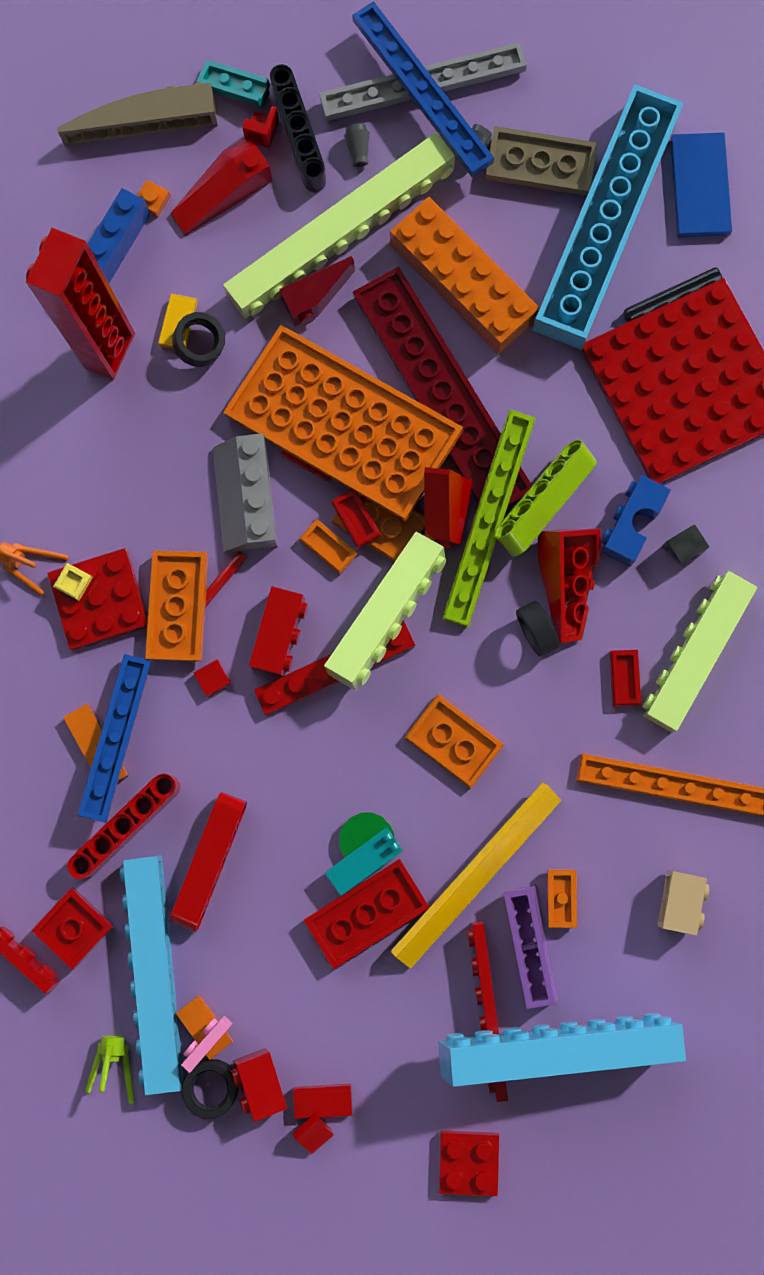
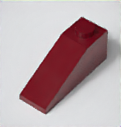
[279,256,355,326]

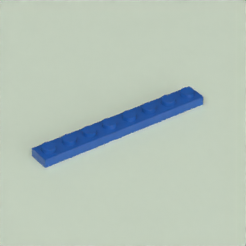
[352,1,494,177]

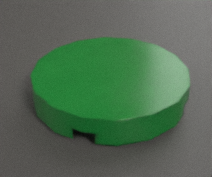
[339,812,394,857]

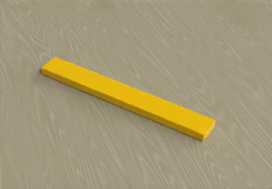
[391,782,562,969]

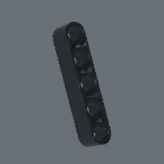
[270,64,326,192]

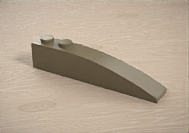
[57,82,218,146]

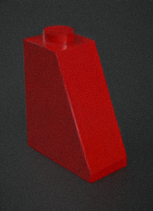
[424,467,472,549]

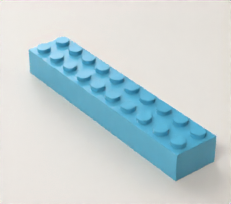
[532,84,684,350]

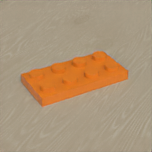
[145,550,209,662]

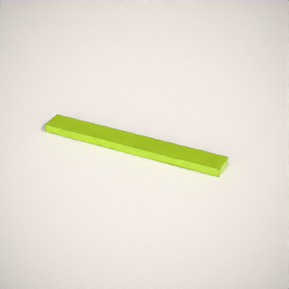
[442,409,536,627]

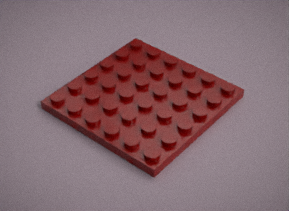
[581,277,764,484]

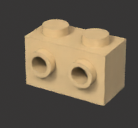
[657,870,709,936]

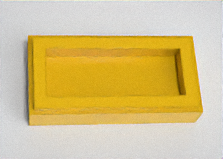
[158,294,198,349]

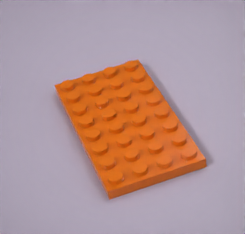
[223,325,463,521]

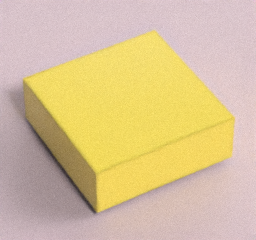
[53,563,93,601]

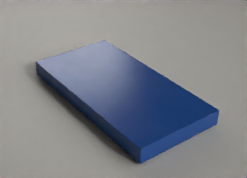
[670,132,732,237]

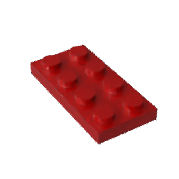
[304,859,430,969]

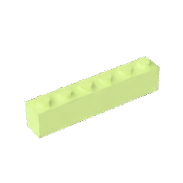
[324,532,446,691]
[643,571,758,733]

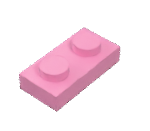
[181,1015,233,1073]

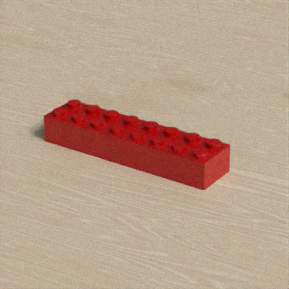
[26,227,135,380]

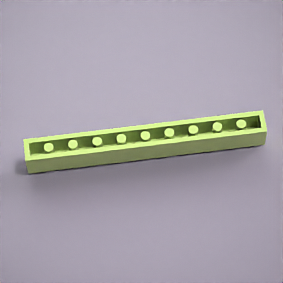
[223,132,455,319]

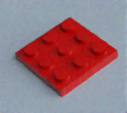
[47,548,148,651]

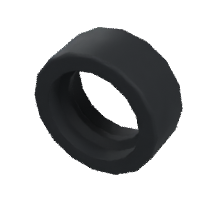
[172,312,225,367]
[516,601,560,656]
[182,1059,239,1119]

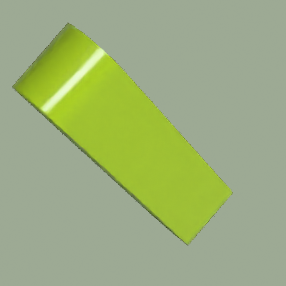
[495,439,597,556]

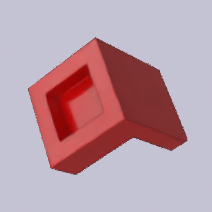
[242,106,279,148]

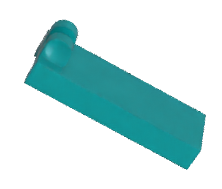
[196,60,271,108]
[325,828,403,896]

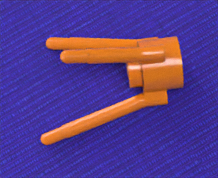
[0,542,69,596]

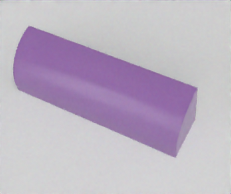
[504,885,559,1009]

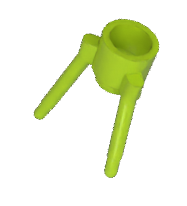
[85,1035,134,1105]

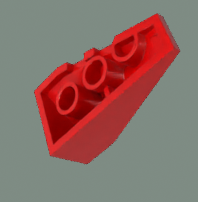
[171,138,273,235]
[537,529,601,643]

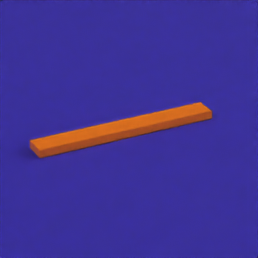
[576,753,764,817]

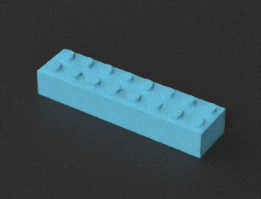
[438,1013,686,1087]

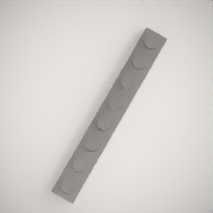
[319,42,527,122]

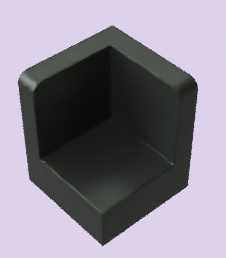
[662,524,710,564]

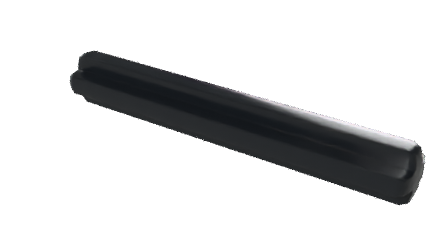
[623,267,722,322]

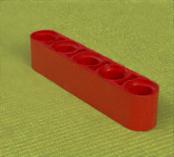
[67,773,180,879]
[169,792,247,932]

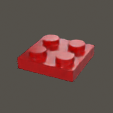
[32,887,114,970]
[439,1130,499,1196]

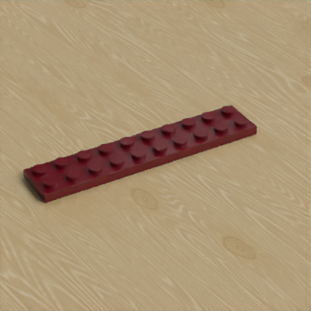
[353,266,532,508]

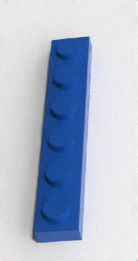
[78,654,152,823]

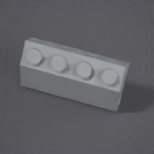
[213,433,278,553]

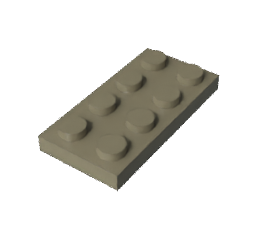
[485,126,598,196]

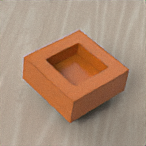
[137,179,171,217]

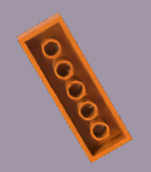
[390,197,540,355]

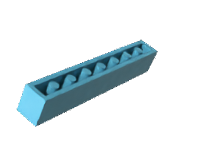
[120,856,184,1095]

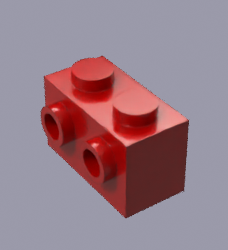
[230,1048,287,1122]

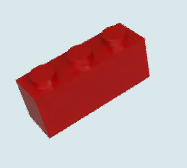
[249,586,308,677]

